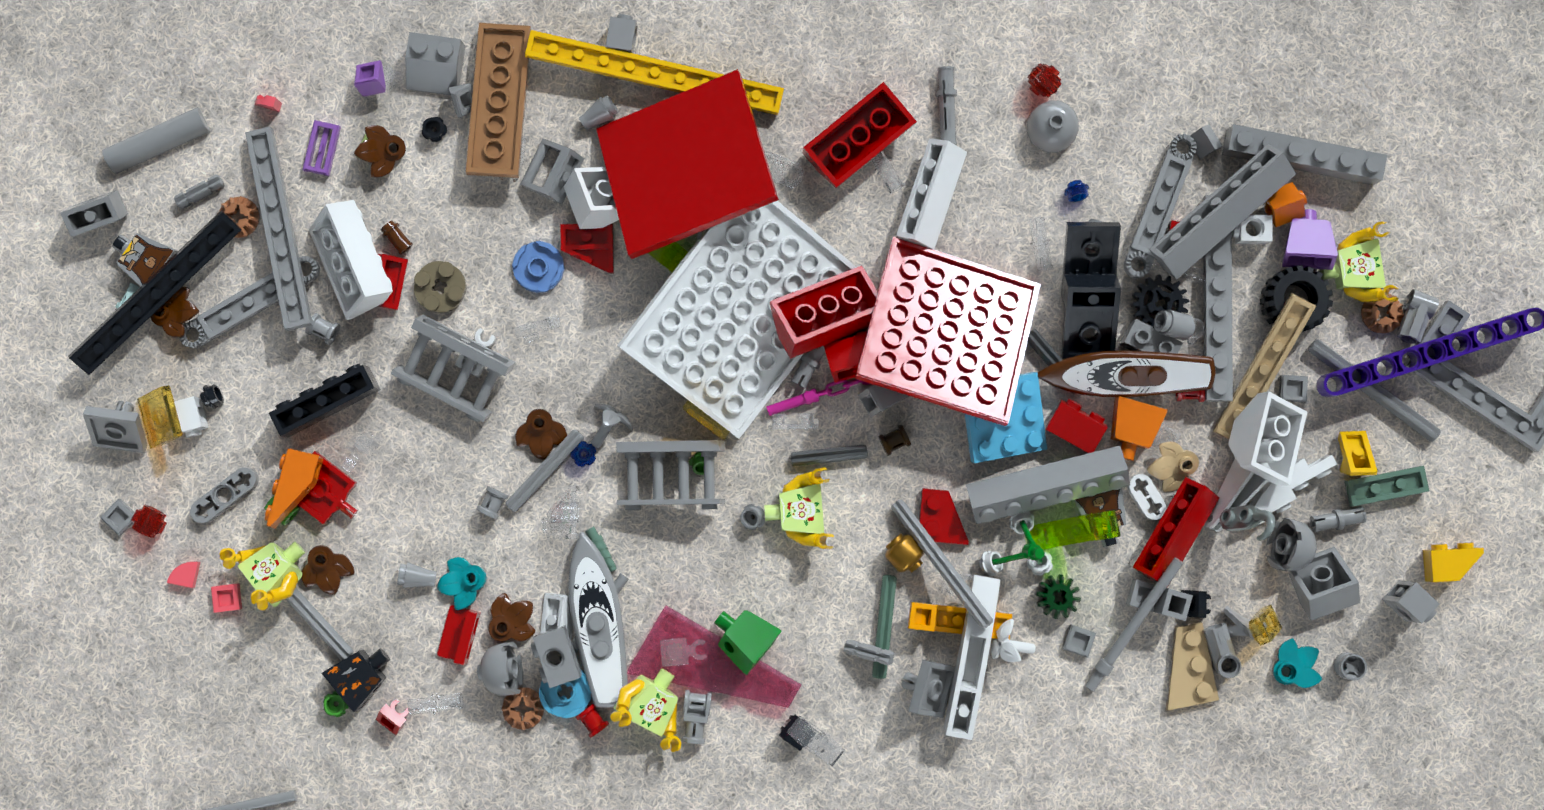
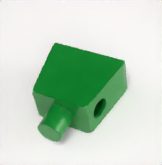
[714,610,782,675]

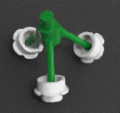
[979,511,1053,576]

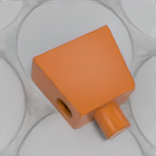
[1110,396,1167,461]

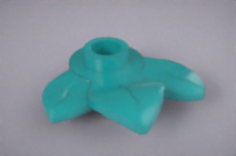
[437,557,487,610]
[1273,638,1322,688]

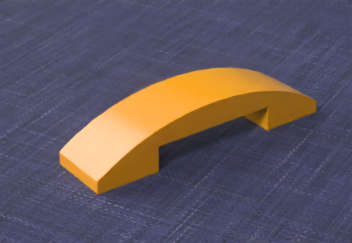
[908,602,1013,640]

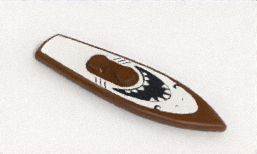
[1037,351,1216,397]

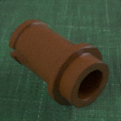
[380,220,413,254]

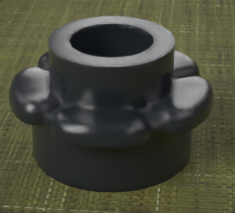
[422,117,447,142]
[200,384,224,409]

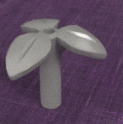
[591,404,633,448]

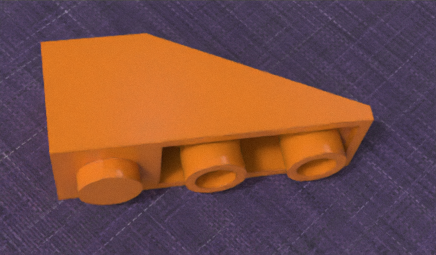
[265,448,323,529]

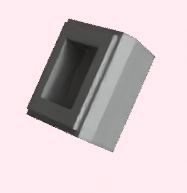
[448,83,473,118]
[1190,124,1222,159]

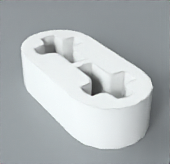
[1127,474,1166,520]

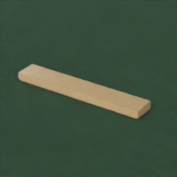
[1213,293,1316,439]

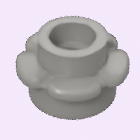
[740,504,765,530]

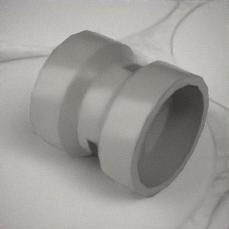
[1334,652,1367,681]

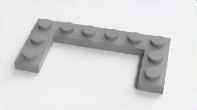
[1404,300,1544,452]

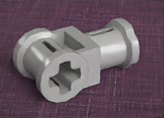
[681,689,712,744]

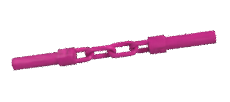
[766,379,870,416]

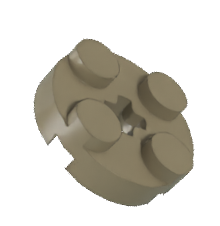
[414,261,467,313]

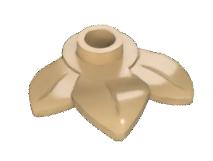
[1147,441,1199,492]

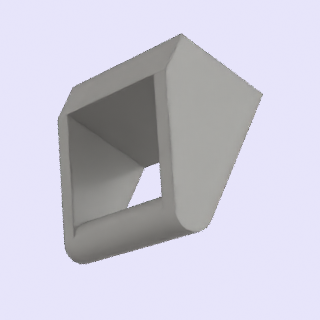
[520,138,585,204]

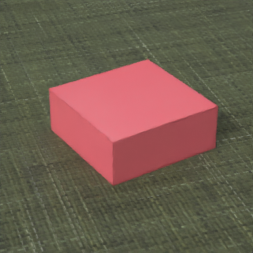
[211,583,242,613]

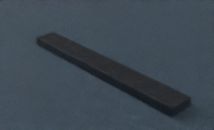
[68,210,242,375]

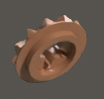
[217,196,260,238]
[1361,293,1404,333]
[502,687,544,730]

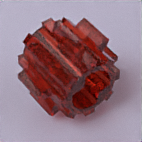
[1027,63,1062,97]
[131,504,167,538]

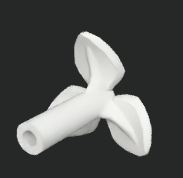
[990,619,1036,662]

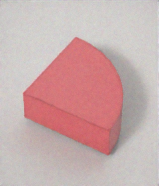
[254,95,282,112]
[167,561,200,588]

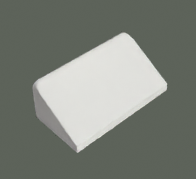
[540,593,573,640]

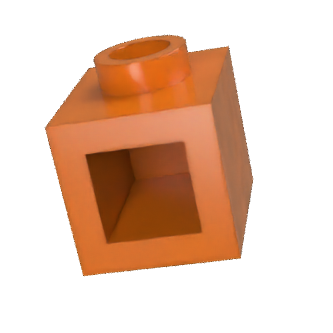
[1264,182,1307,227]

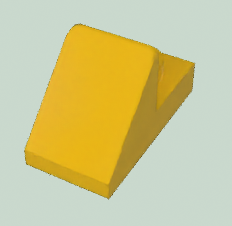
[1338,431,1378,476]

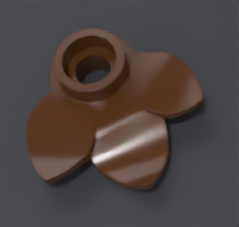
[354,125,406,178]
[150,287,199,337]
[515,409,567,460]
[301,545,355,595]
[488,593,536,642]

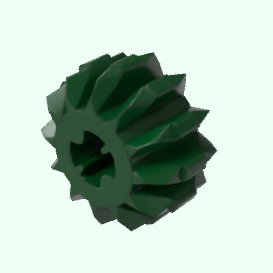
[1035,574,1081,619]

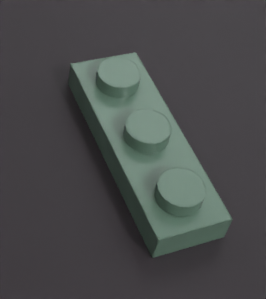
[1344,466,1430,507]

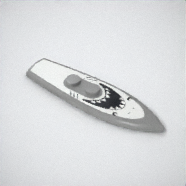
[568,532,628,708]

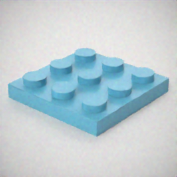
[964,372,1047,463]

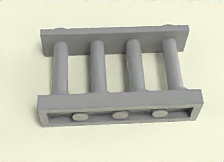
[391,315,516,422]
[616,440,725,510]

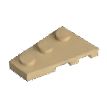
[1166,622,1219,711]

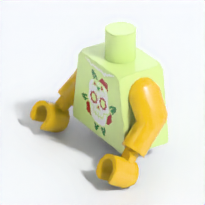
[1319,221,1399,302]
[764,467,834,549]
[220,541,305,611]
[610,668,681,752]

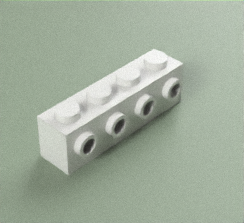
[896,138,967,250]

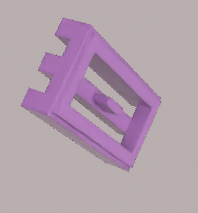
[303,120,341,177]

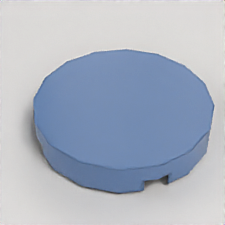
[512,241,565,293]

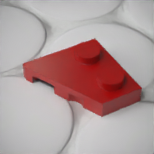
[560,223,614,274]
[919,488,969,545]

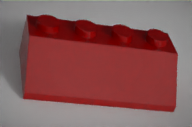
[802,82,917,188]
[770,265,877,359]

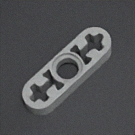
[190,468,259,523]

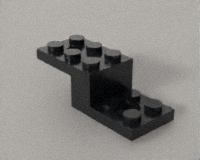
[1061,222,1121,359]

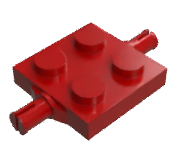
[298,451,358,524]

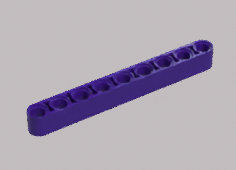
[1316,307,1544,397]

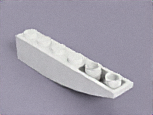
[944,575,1000,740]

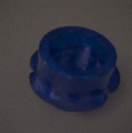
[1064,180,1089,202]
[571,441,596,467]

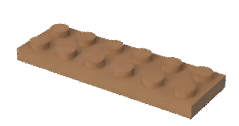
[466,23,532,178]

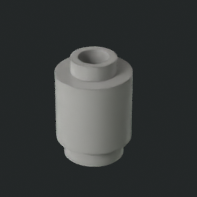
[1154,309,1195,341]

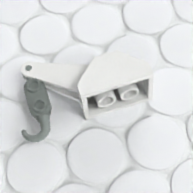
[1204,391,1307,541]

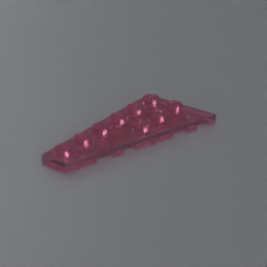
[627,605,802,708]

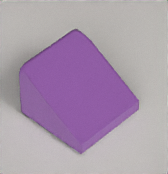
[354,60,386,96]

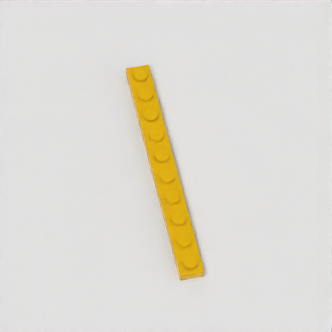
[525,30,784,115]

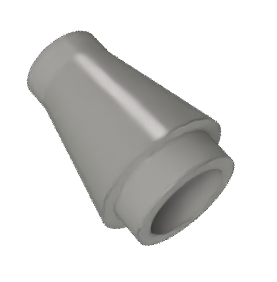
[579,95,619,130]
[397,562,437,588]

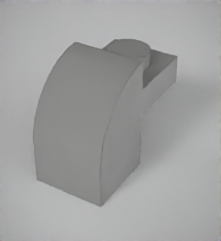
[1126,579,1193,621]

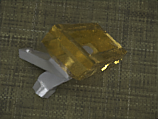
[1223,604,1282,646]

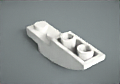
[1250,455,1337,525]

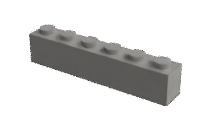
[1222,124,1387,185]
[1149,144,1296,279]
[966,446,1130,524]

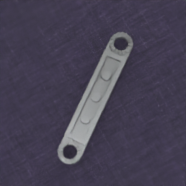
[1124,134,1197,279]
[179,256,320,348]

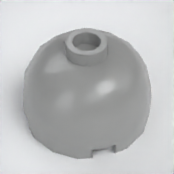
[1027,100,1079,153]
[1266,518,1317,571]
[477,642,524,696]

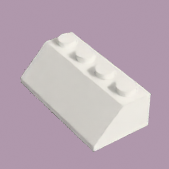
[309,200,393,320]

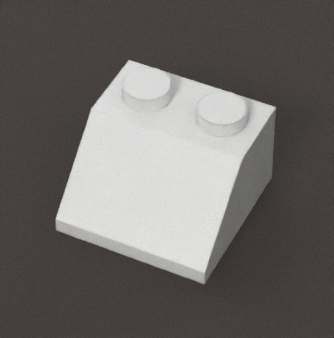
[564,167,619,229]

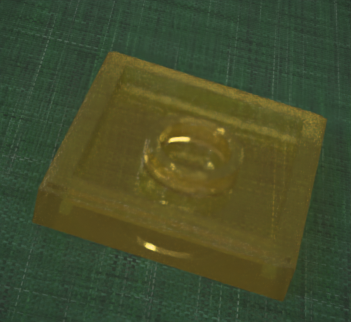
[137,385,183,449]
[683,400,731,441]

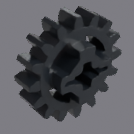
[1131,274,1189,328]

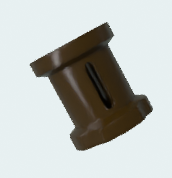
[878,424,911,456]

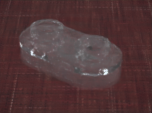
[764,151,804,188]
[767,413,819,430]

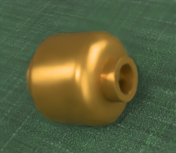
[885,533,924,573]

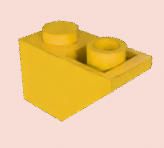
[1423,543,1484,582]

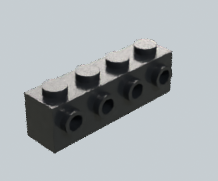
[269,364,381,438]

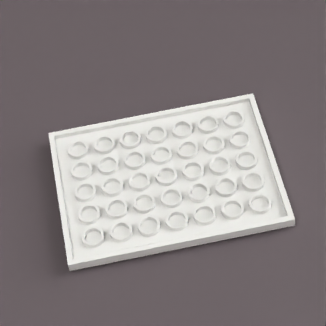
[617,201,856,439]

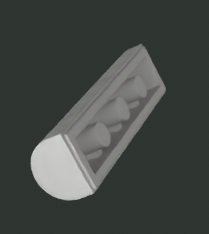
[102,107,211,174]

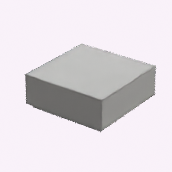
[1279,375,1308,403]
[100,499,139,536]
[1062,624,1096,658]

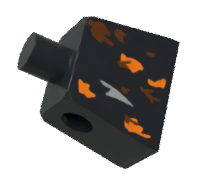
[321,648,390,712]

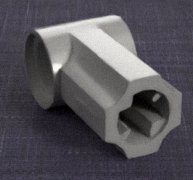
[1397,289,1439,345]
[1203,623,1242,678]

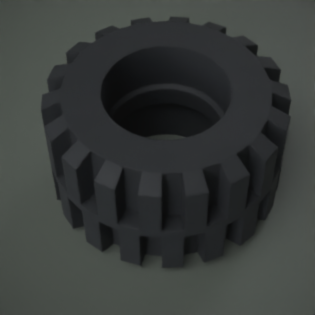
[1260,266,1333,333]

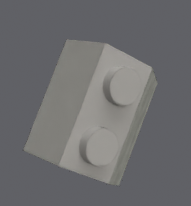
[405,32,465,95]
[1288,547,1360,621]

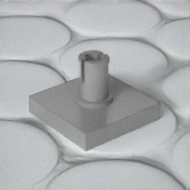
[83,401,147,453]
[902,659,955,718]

